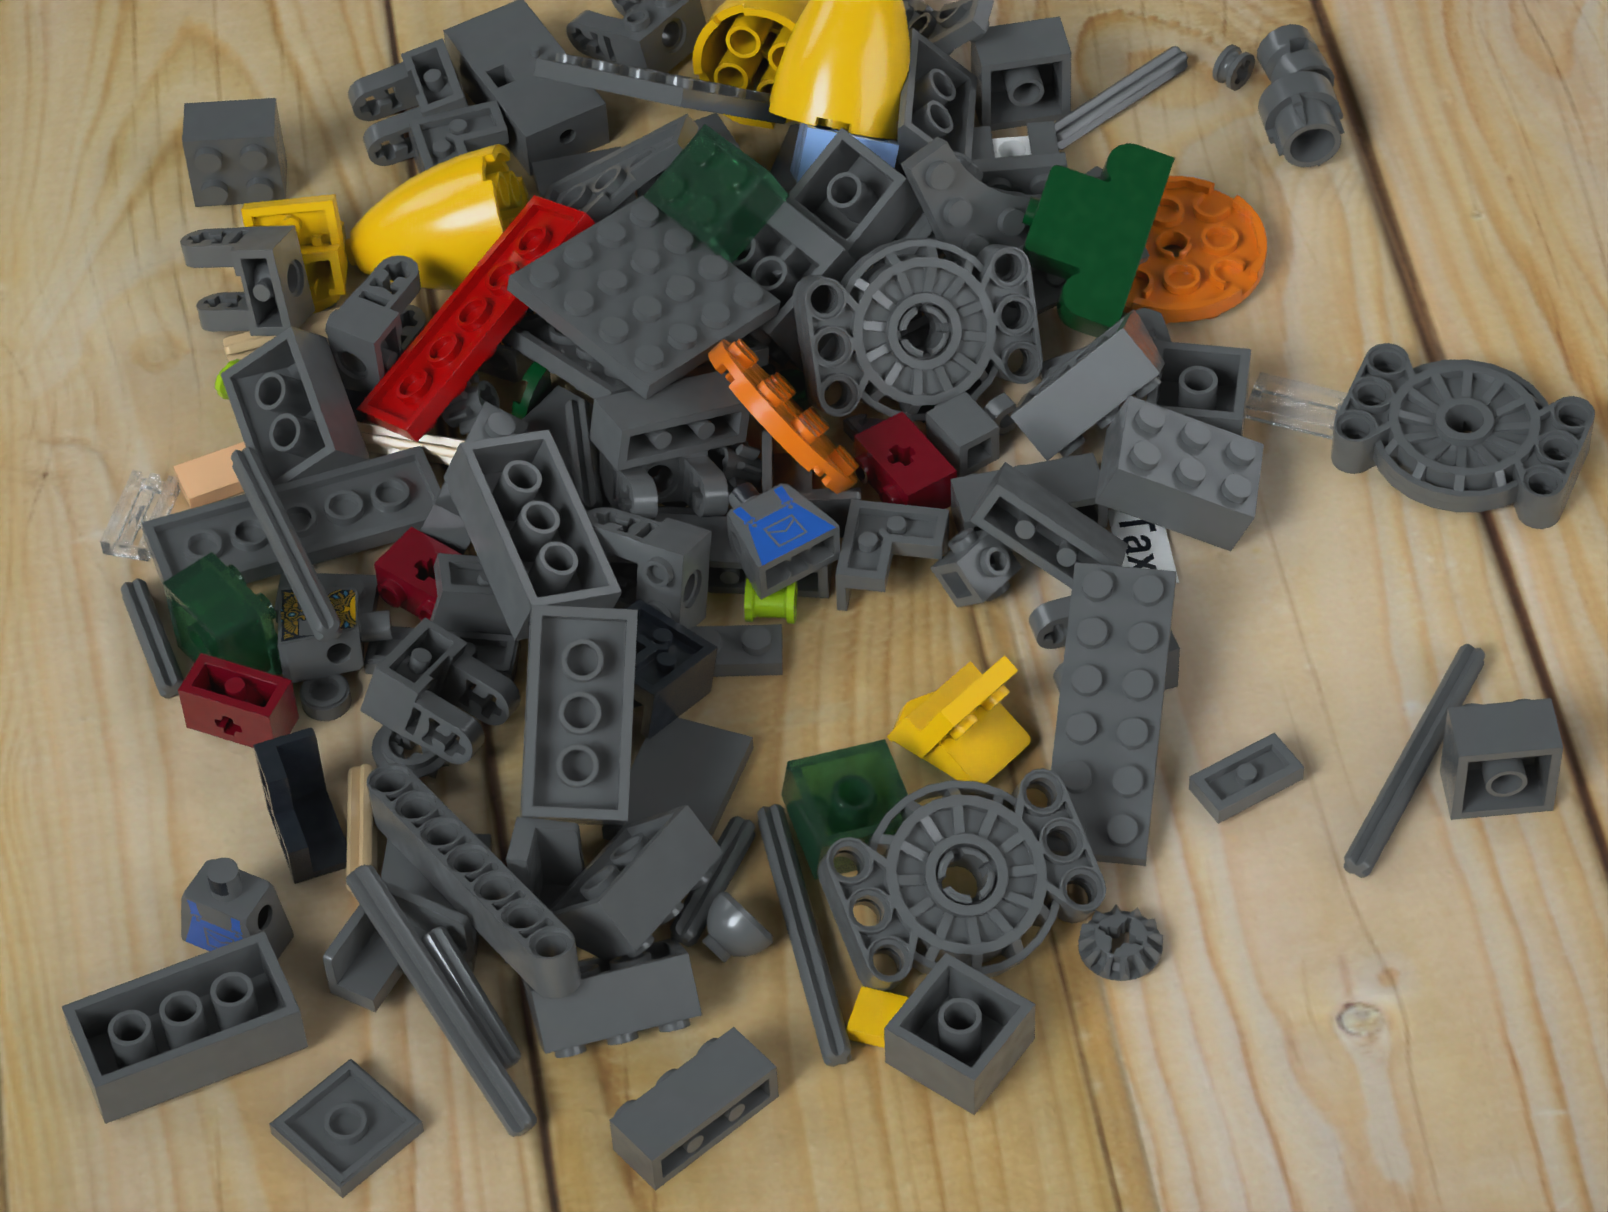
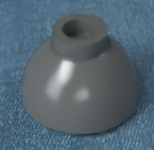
[702,892,773,963]

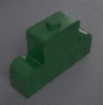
[1022,143,1175,338]

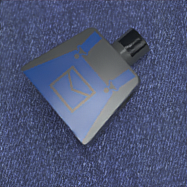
[727,483,840,600]
[181,858,294,960]

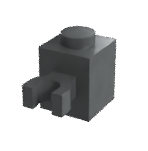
[926,391,1016,477]

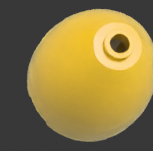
[693,0,809,129]
[769,0,910,140]
[345,144,530,290]

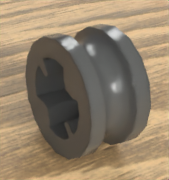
[1212,44,1255,91]

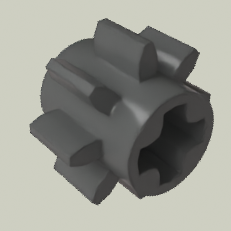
[441,373,500,435]
[708,441,762,496]

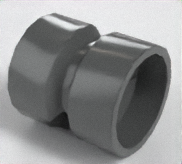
[1257,24,1335,86]

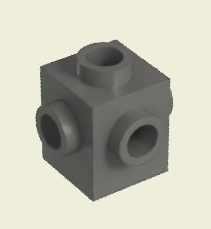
[930,528,1022,607]

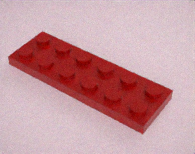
[357,195,596,442]

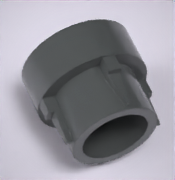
[1258,71,1345,167]

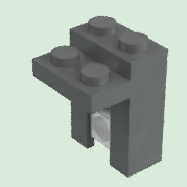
[971,121,1067,195]

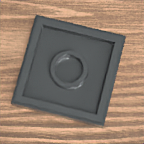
[269,1059,424,1198]

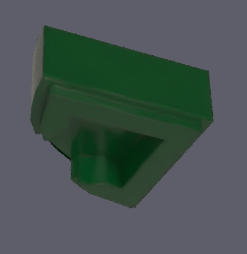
[512,362,552,420]

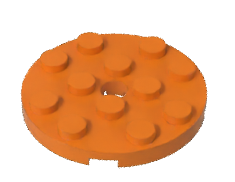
[1123,176,1267,324]
[708,339,859,494]

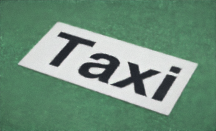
[1108,509,1179,583]

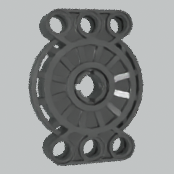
[793,238,1043,421]
[1331,343,1595,529]
[818,768,1106,992]

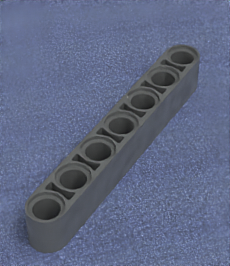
[367,764,581,999]

